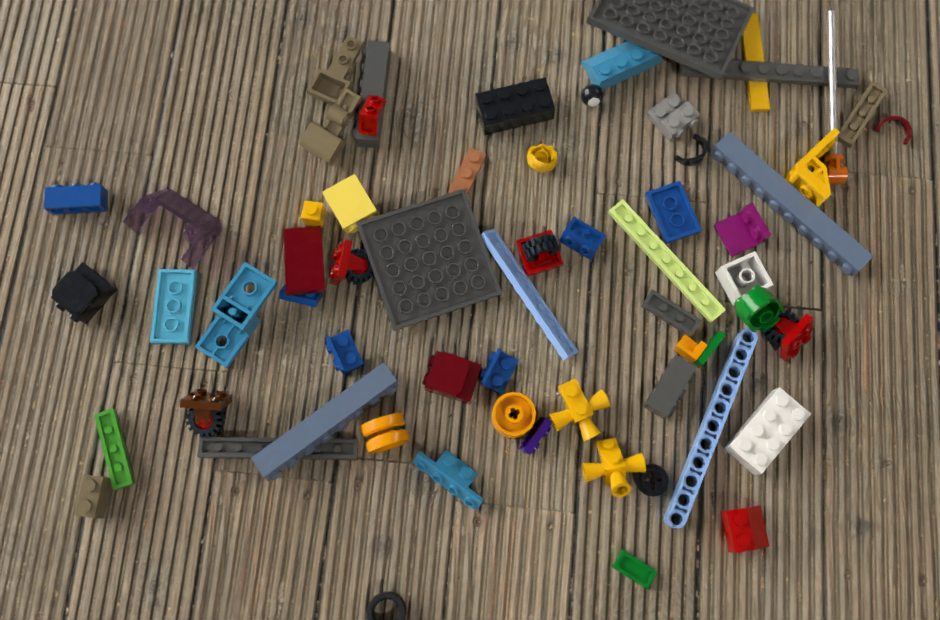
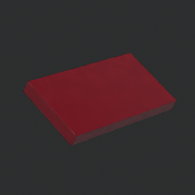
[283,226,326,296]

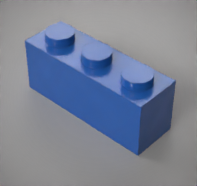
[44,183,108,215]

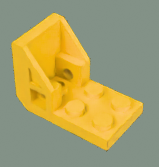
[784,127,840,207]

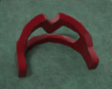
[874,115,912,145]

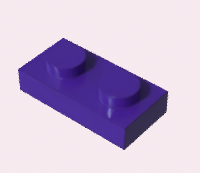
[518,417,553,455]

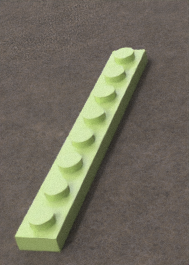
[608,199,726,323]

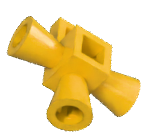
[548,378,610,442]
[581,437,646,498]

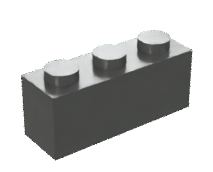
[643,355,696,419]

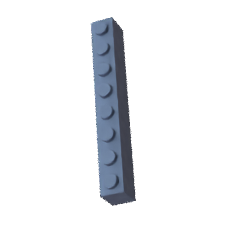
[251,363,399,482]

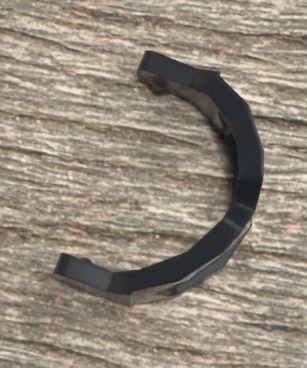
[675,133,708,166]

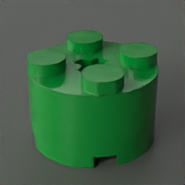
[735,285,784,332]

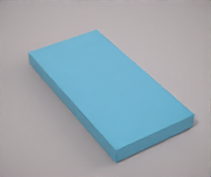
[150,269,198,345]

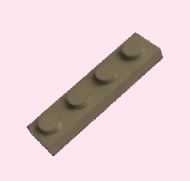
[838,81,888,148]

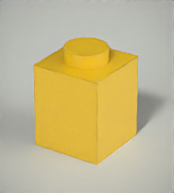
[301,200,326,228]

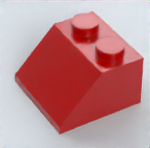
[720,505,769,553]

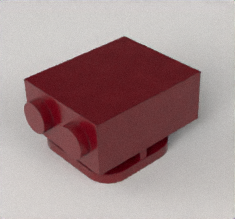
[422,351,482,404]

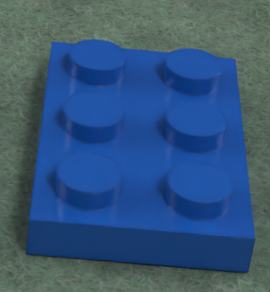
[645,181,702,244]

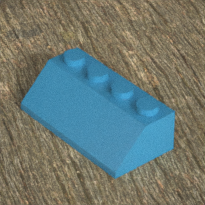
[581,41,663,90]

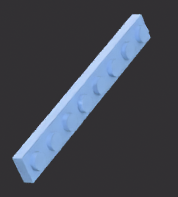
[481,229,579,361]

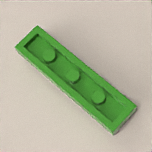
[94,408,135,490]

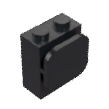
[51,262,118,324]

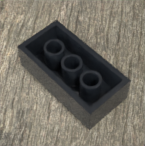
[475,77,555,136]

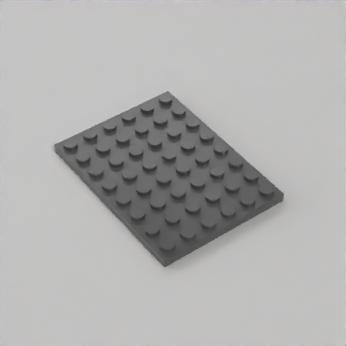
[586,0,755,81]

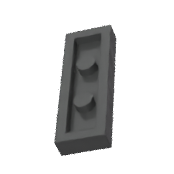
[641,289,702,337]

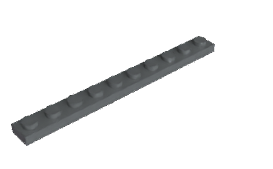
[680,60,860,88]

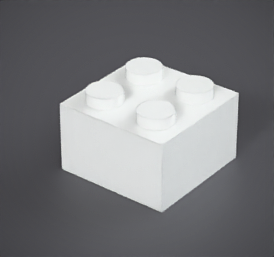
[715,251,774,306]

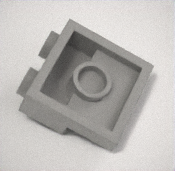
[646,92,700,141]

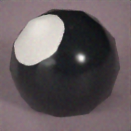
[581,84,604,107]

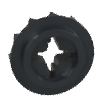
[636,464,668,497]

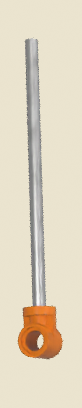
[825,10,848,185]

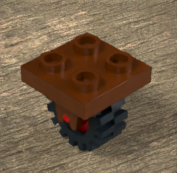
[180,389,233,438]

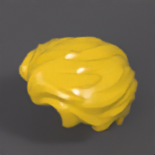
[527,143,557,173]

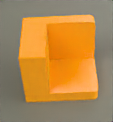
[673,335,708,363]

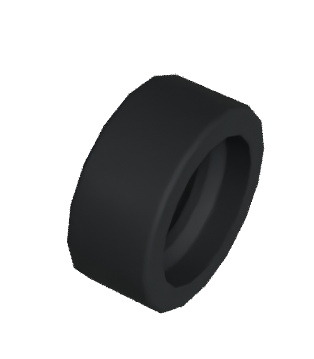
[366,591,407,620]

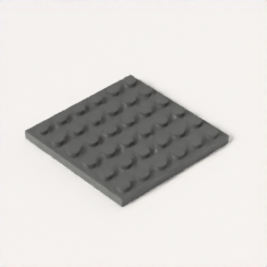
[356,189,502,331]

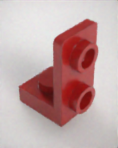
[359,95,386,137]

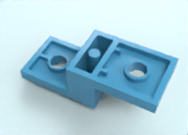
[195,262,278,368]

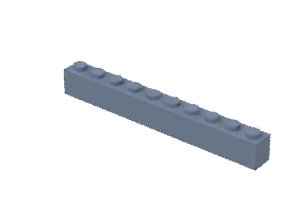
[710,131,874,277]

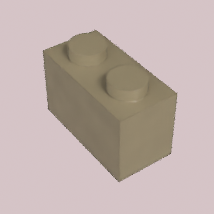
[74,474,112,518]

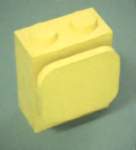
[322,174,378,235]

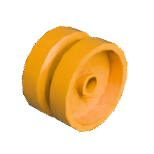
[492,392,536,439]
[361,413,411,454]

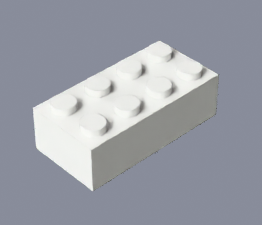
[723,387,811,475]

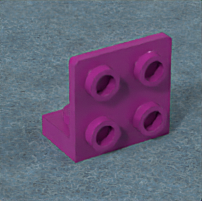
[714,202,771,257]

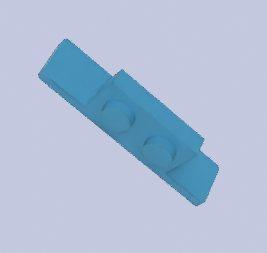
[413,450,484,511]

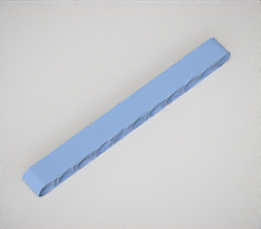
[664,328,758,528]

